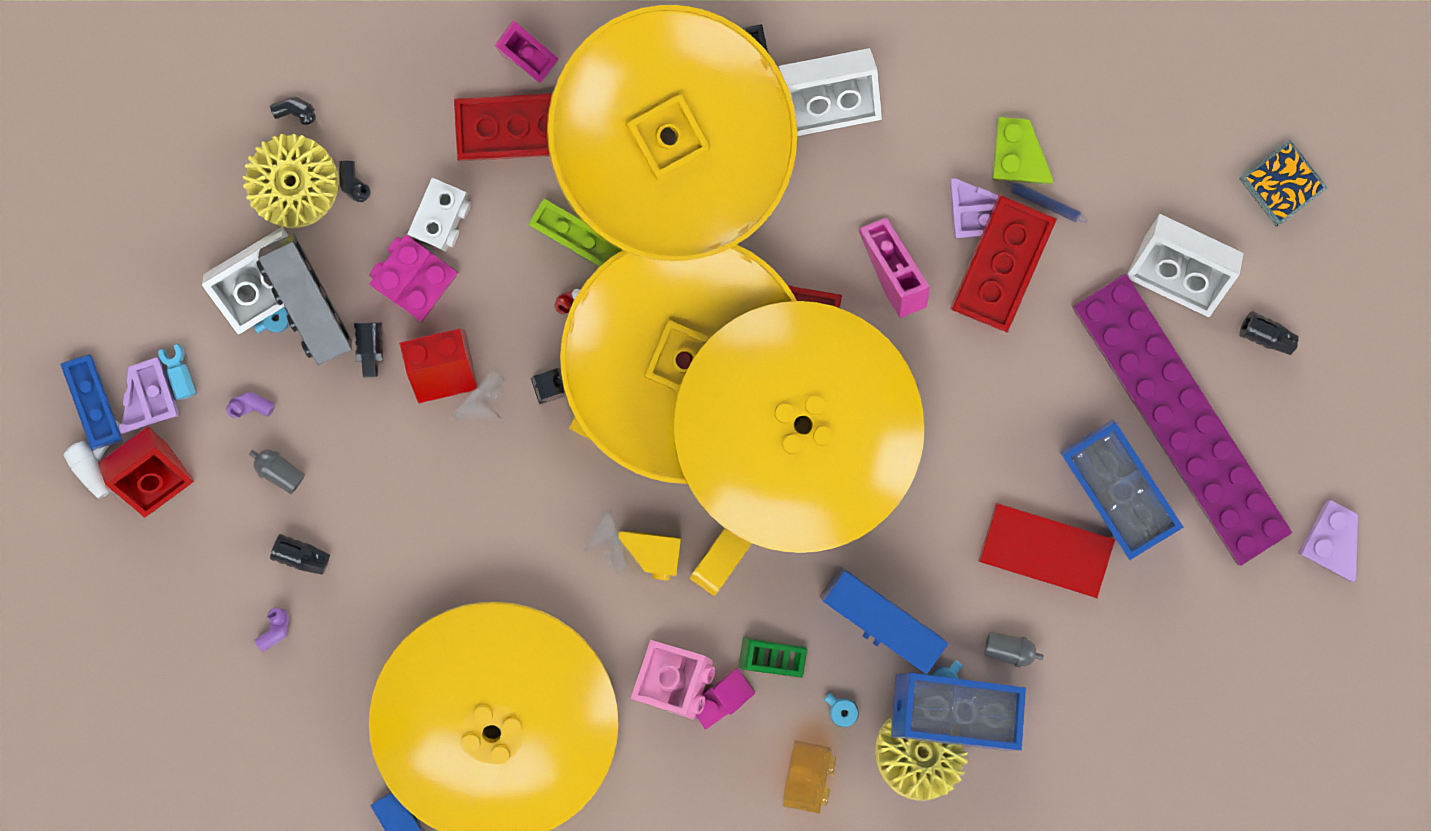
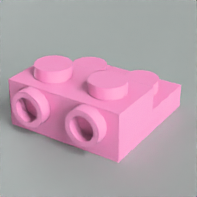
[630,640,715,720]

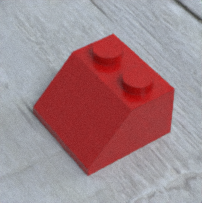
[399,328,479,404]
[98,426,194,518]

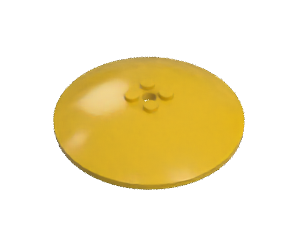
[547,5,797,261]
[560,245,797,484]
[674,301,924,553]
[369,602,618,831]

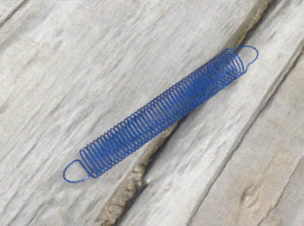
[1005,181,1087,223]

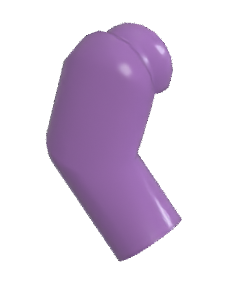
[226,392,275,418]
[255,608,289,652]

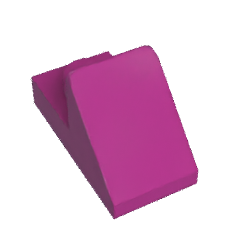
[494,21,559,83]
[695,667,755,730]

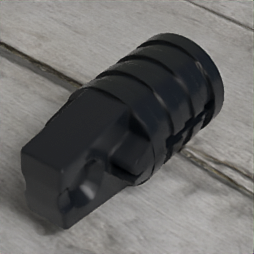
[1239,311,1299,355]
[354,322,383,378]
[270,534,330,575]

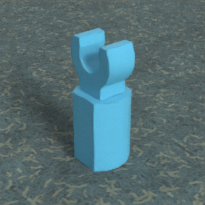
[158,344,197,400]

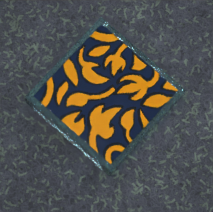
[1239,140,1328,227]

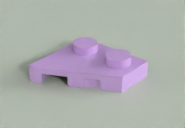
[949,178,998,238]
[119,357,180,434]
[1298,500,1358,582]

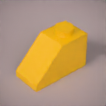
[618,530,681,580]

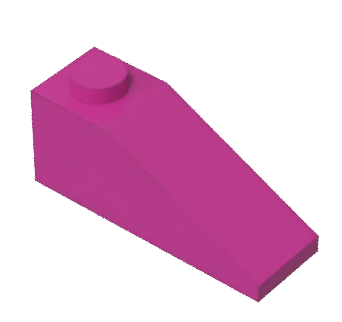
[859,217,930,318]

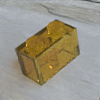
[782,740,836,814]

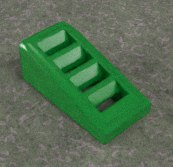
[739,637,807,678]

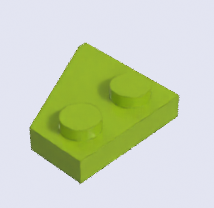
[992,117,1053,185]

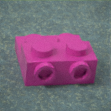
[369,235,459,322]

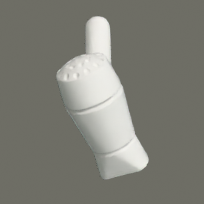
[63,421,120,499]

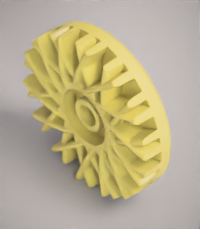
[243,134,339,228]
[875,716,968,801]

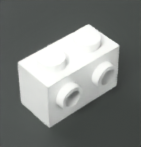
[408,178,472,252]

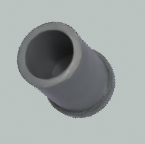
[249,450,305,494]
[984,632,1044,668]

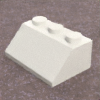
[779,48,882,136]
[1127,214,1244,317]
[202,227,289,335]

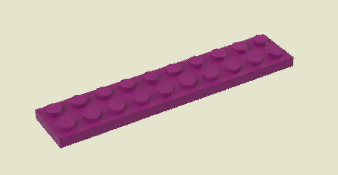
[1072,274,1292,566]

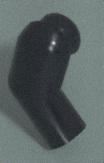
[270,97,316,125]
[339,161,371,202]

